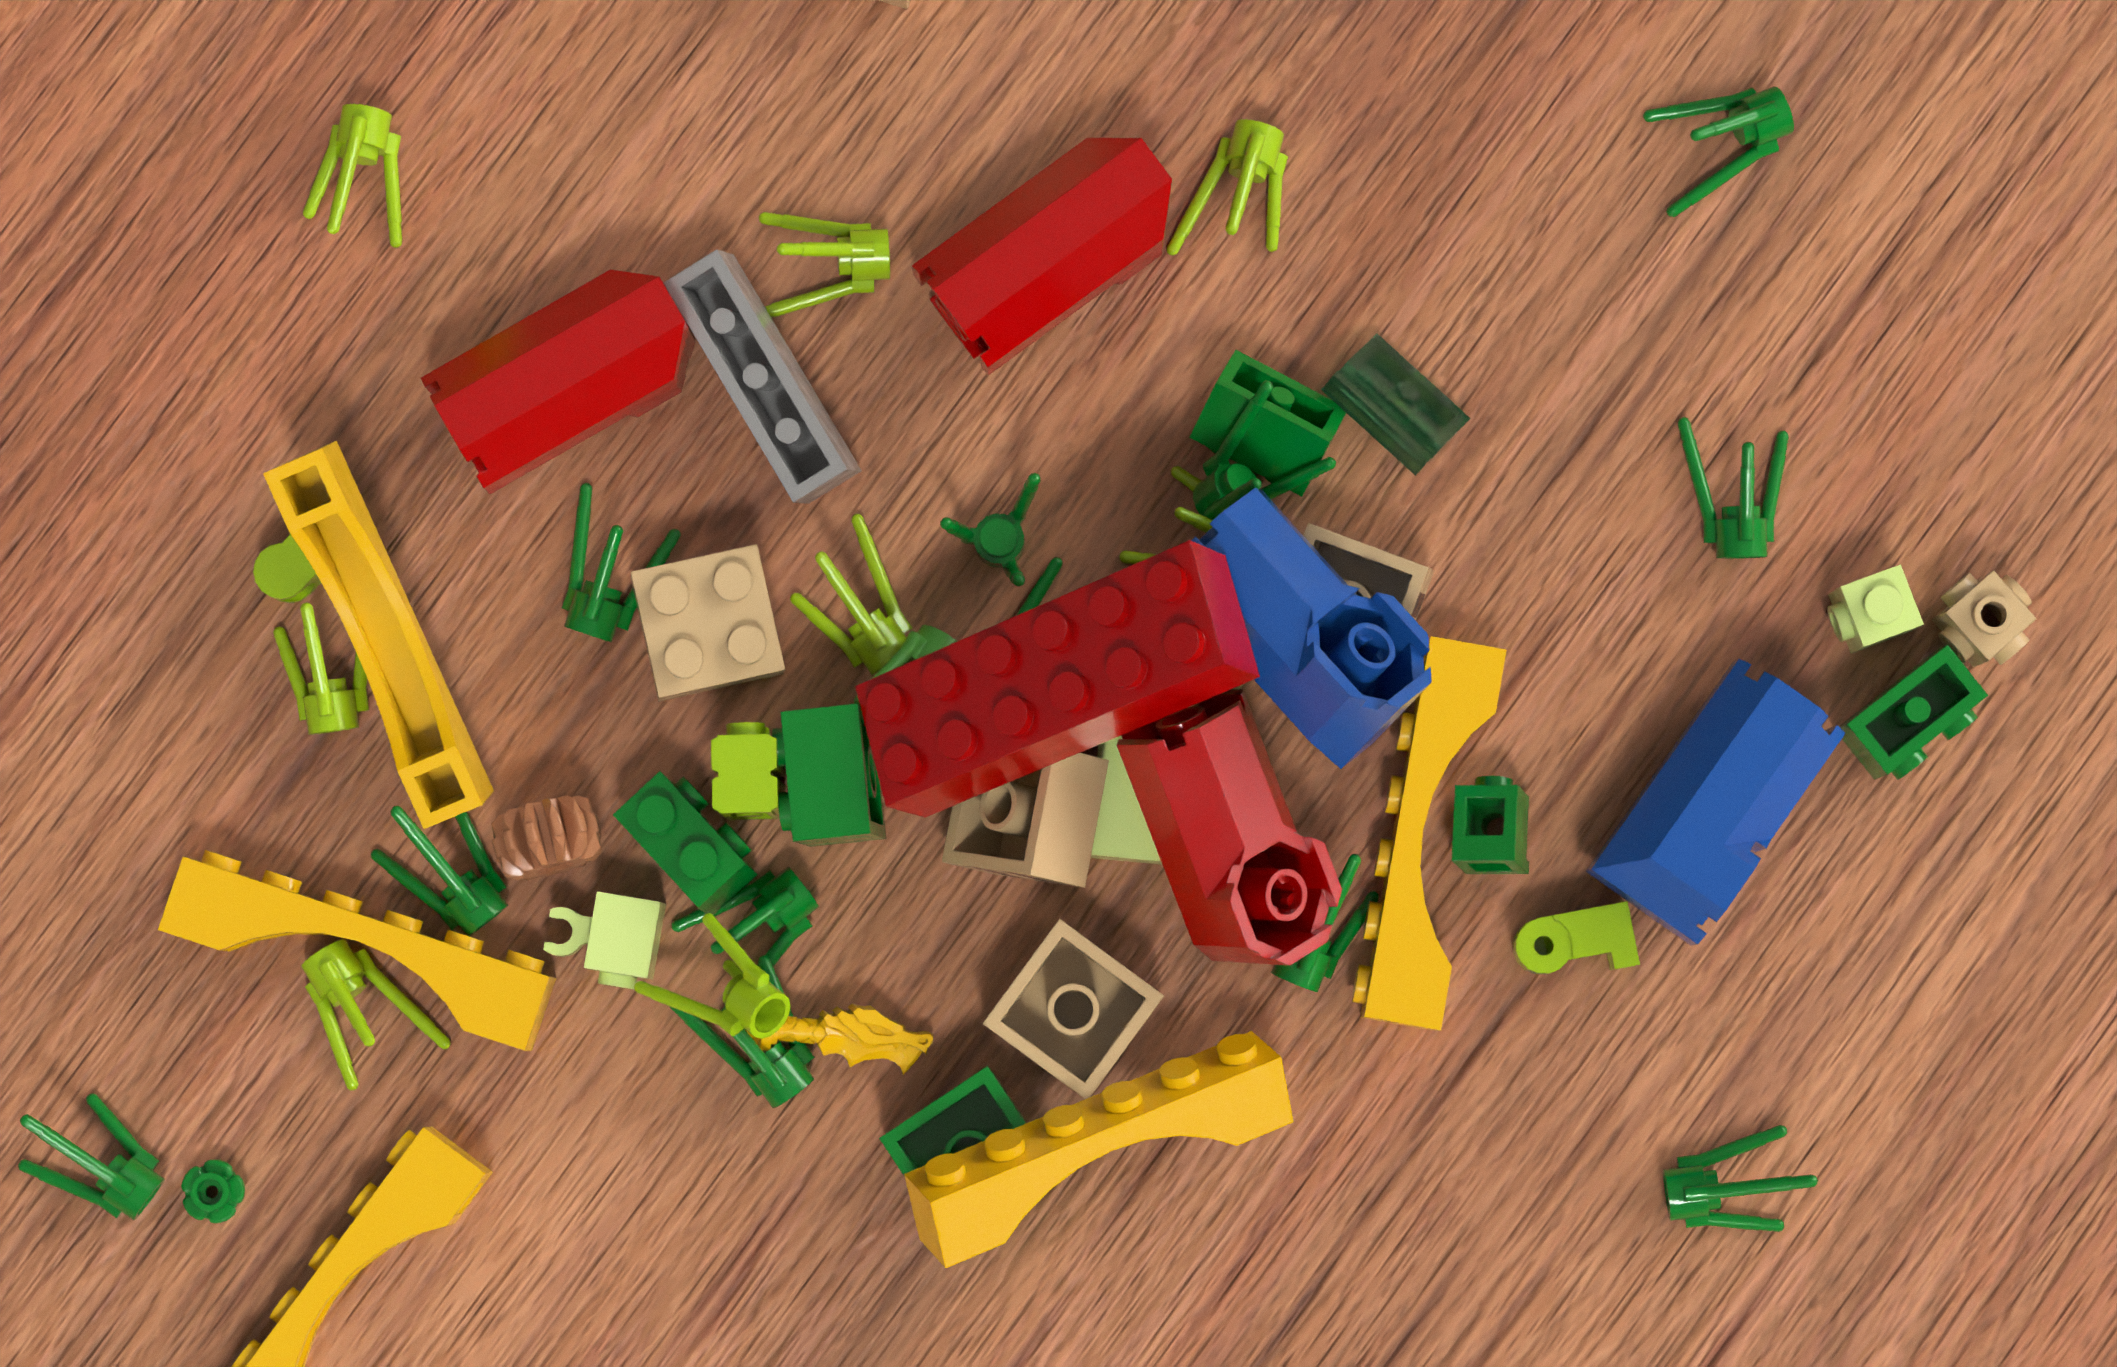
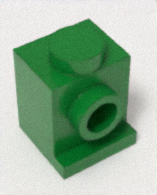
[1452,776,1529,874]

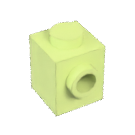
[1827,564,1924,653]

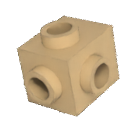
[1932,571,2037,668]

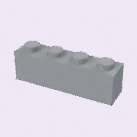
[664,249,862,504]

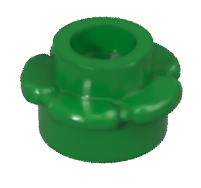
[181,1159,245,1223]

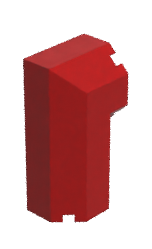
[912,138,1172,376]
[421,269,695,494]
[1117,689,1342,966]

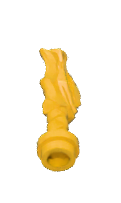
[746,1003,933,1075]

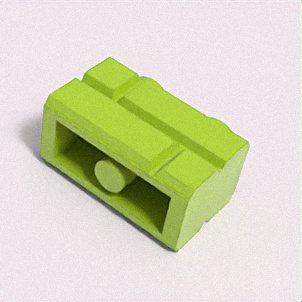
[711,722,786,820]

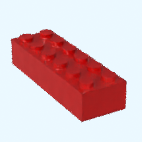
[855,540,1260,818]

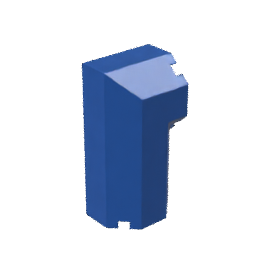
[1191,487,1432,769]
[1586,658,1845,946]

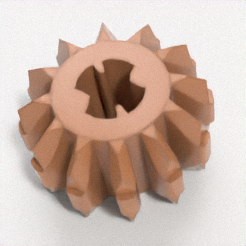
[491,795,602,881]

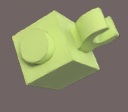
[543,891,666,989]

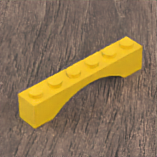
[263,440,494,829]
[1352,636,1507,1031]
[158,850,556,1051]
[904,1031,1294,1268]
[232,1126,493,1367]

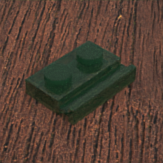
[1321,334,1471,476]

